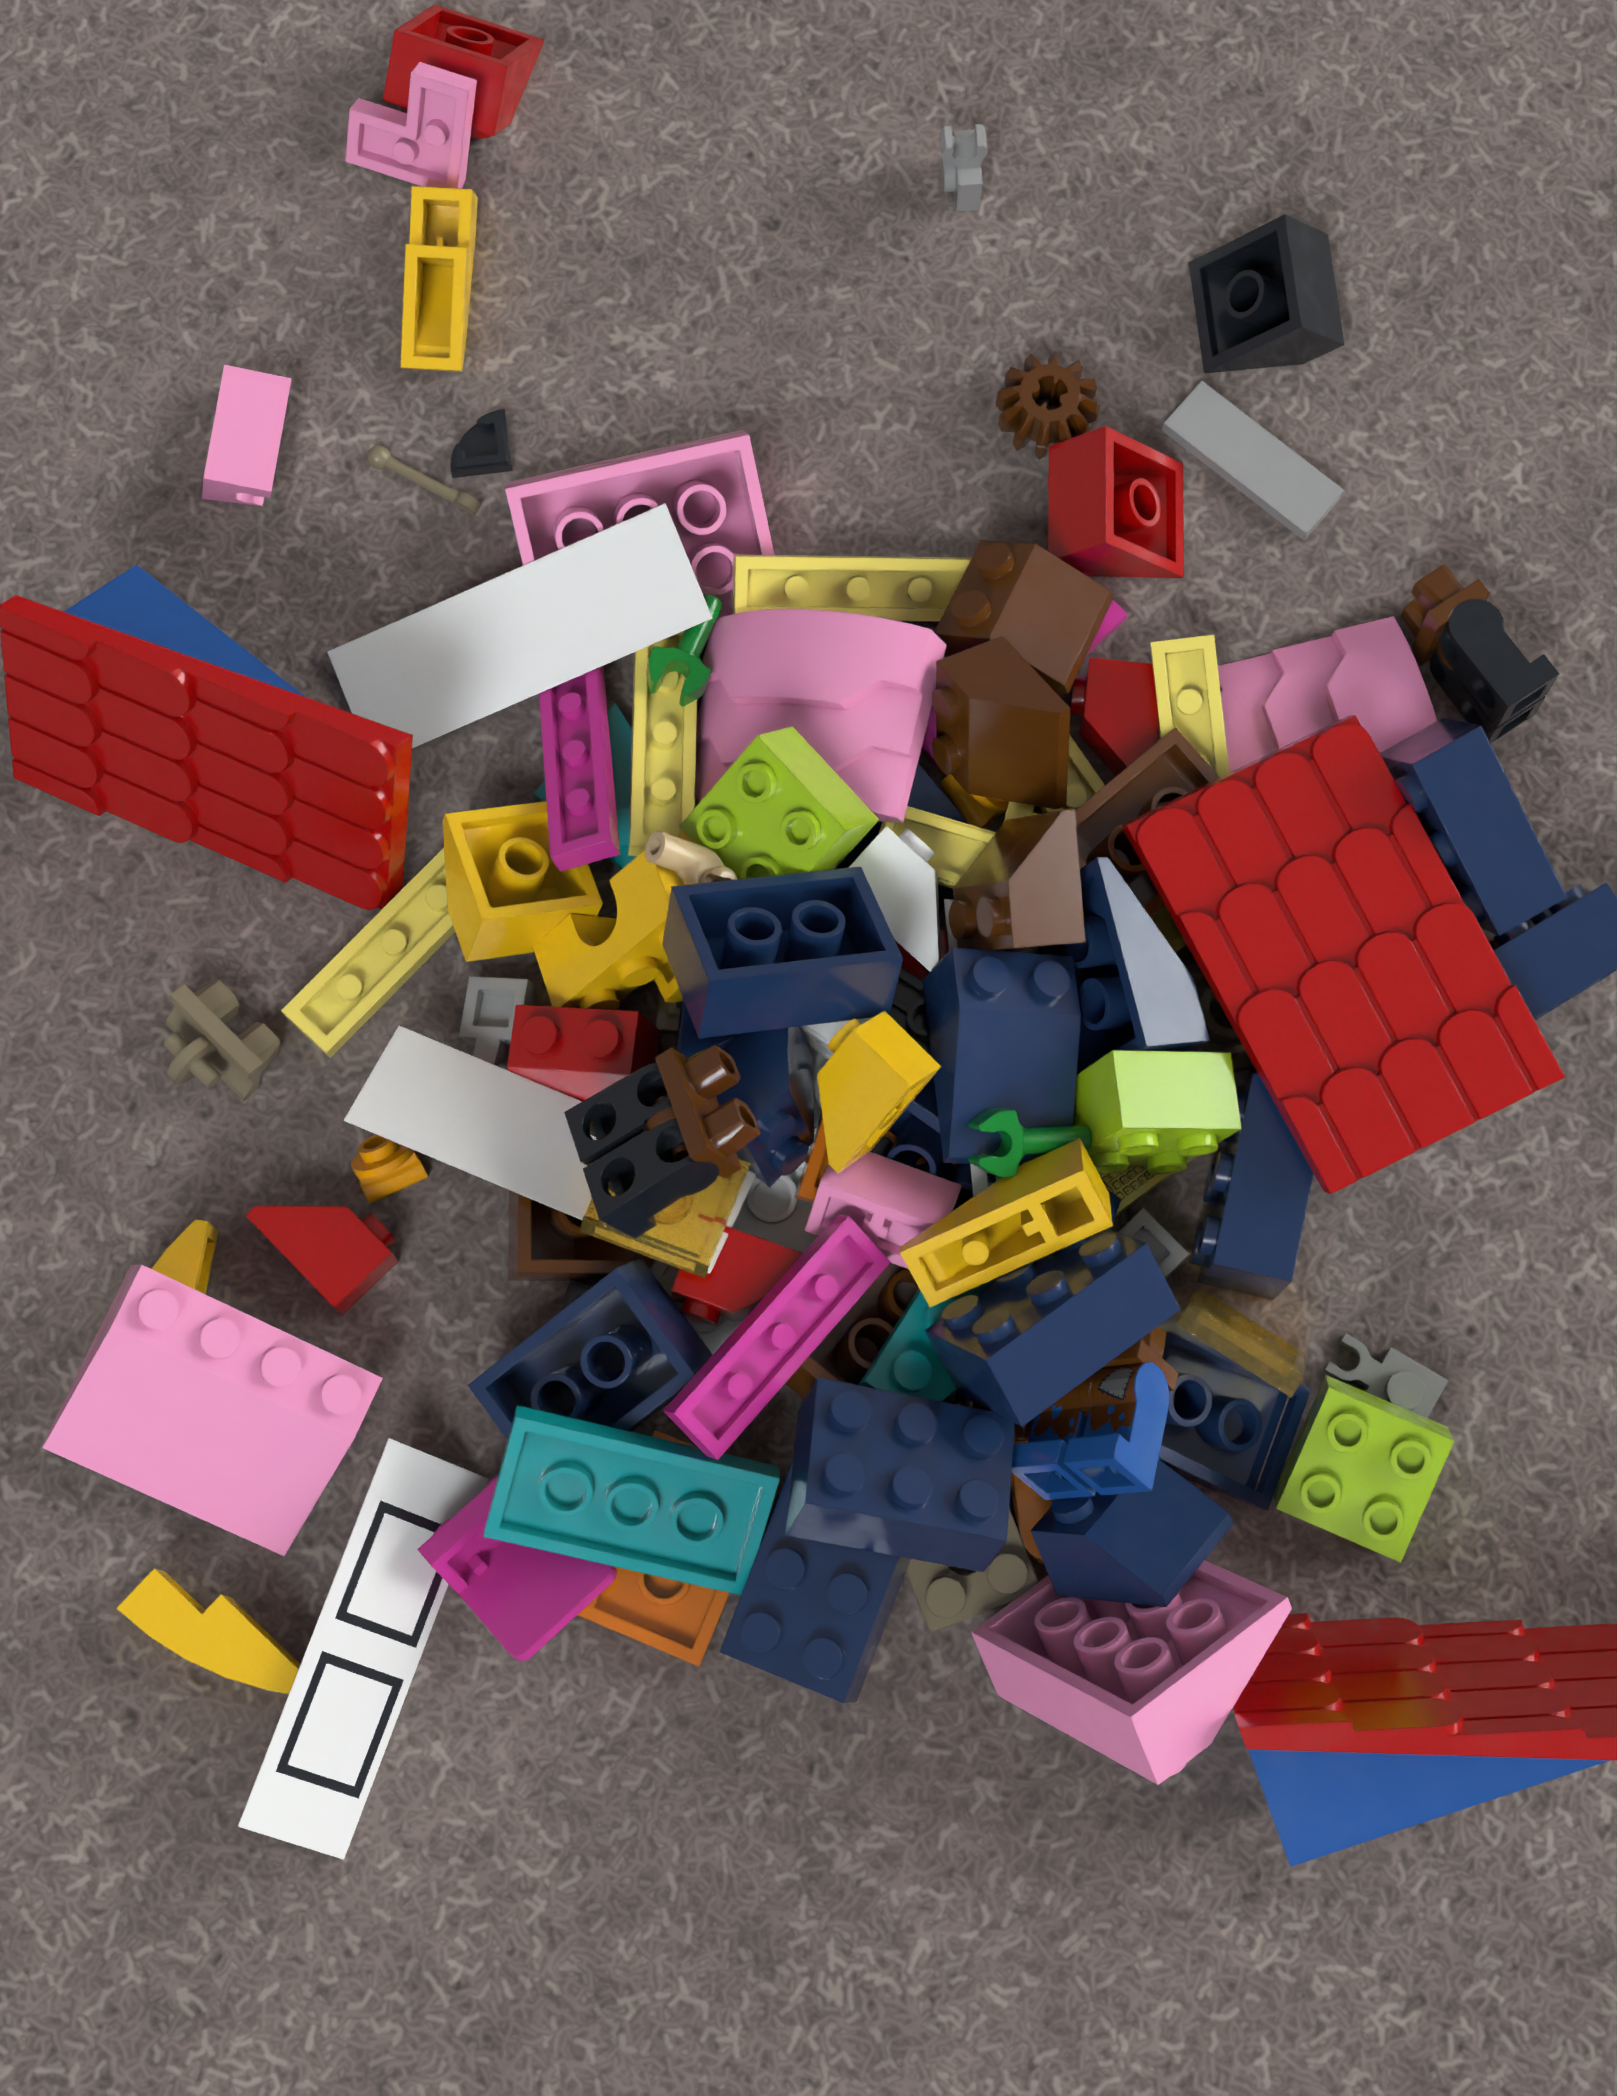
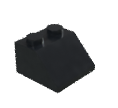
[1189,214,1345,373]

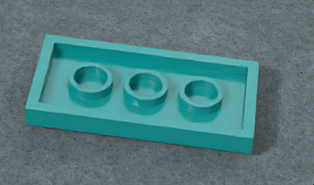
[483,1405,780,1595]

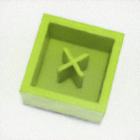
[679,726,879,880]
[1073,1050,1242,1174]
[1274,1375,1454,1563]

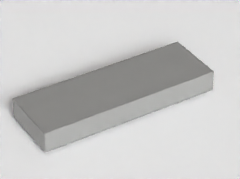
[1162,381,1345,540]

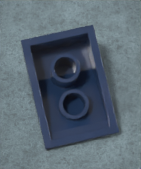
[1037,857,1210,1074]
[922,948,1081,1166]
[1158,1318,1311,1511]

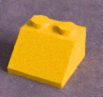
[442,801,603,962]

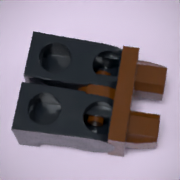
[1401,564,1560,744]
[564,1045,761,1239]

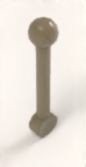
[367,445,481,516]

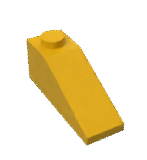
[900,1138,1113,1307]

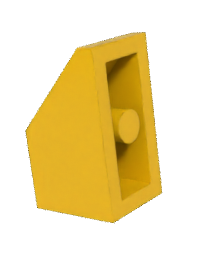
[817,1011,941,1173]

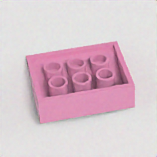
[504,430,775,619]
[41,1265,383,1556]
[971,1560,1292,1785]

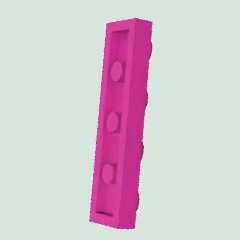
[539,666,620,872]
[663,1215,891,1460]

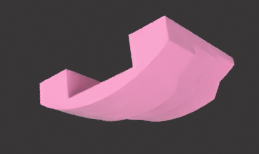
[695,609,947,823]
[1218,616,1437,773]

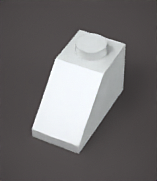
[849,826,941,972]

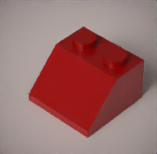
[383,4,544,139]
[1047,426,1184,578]
[507,1005,660,1101]

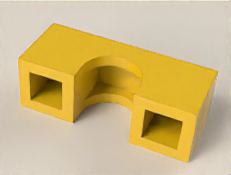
[533,850,685,1010]

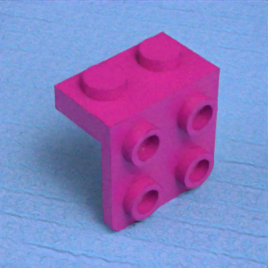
[417,1475,617,1661]

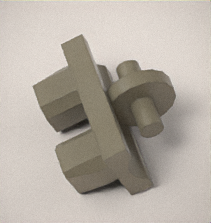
[164,980,280,1102]

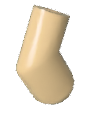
[645,831,738,885]

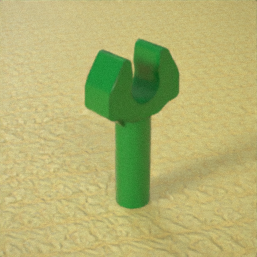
[646,594,723,707]
[968,1107,1092,1177]

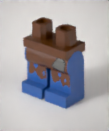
[1011,1326,1178,1500]

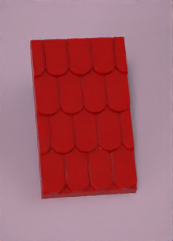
[0,564,413,910]
[1121,715,1565,1194]
[1233,1613,1617,1867]

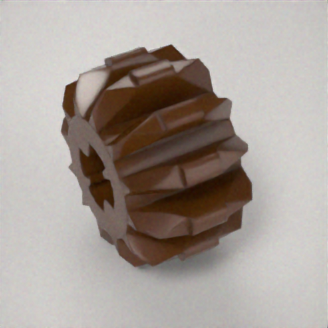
[995,351,1100,460]

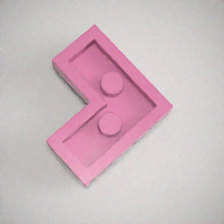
[345,62,477,189]

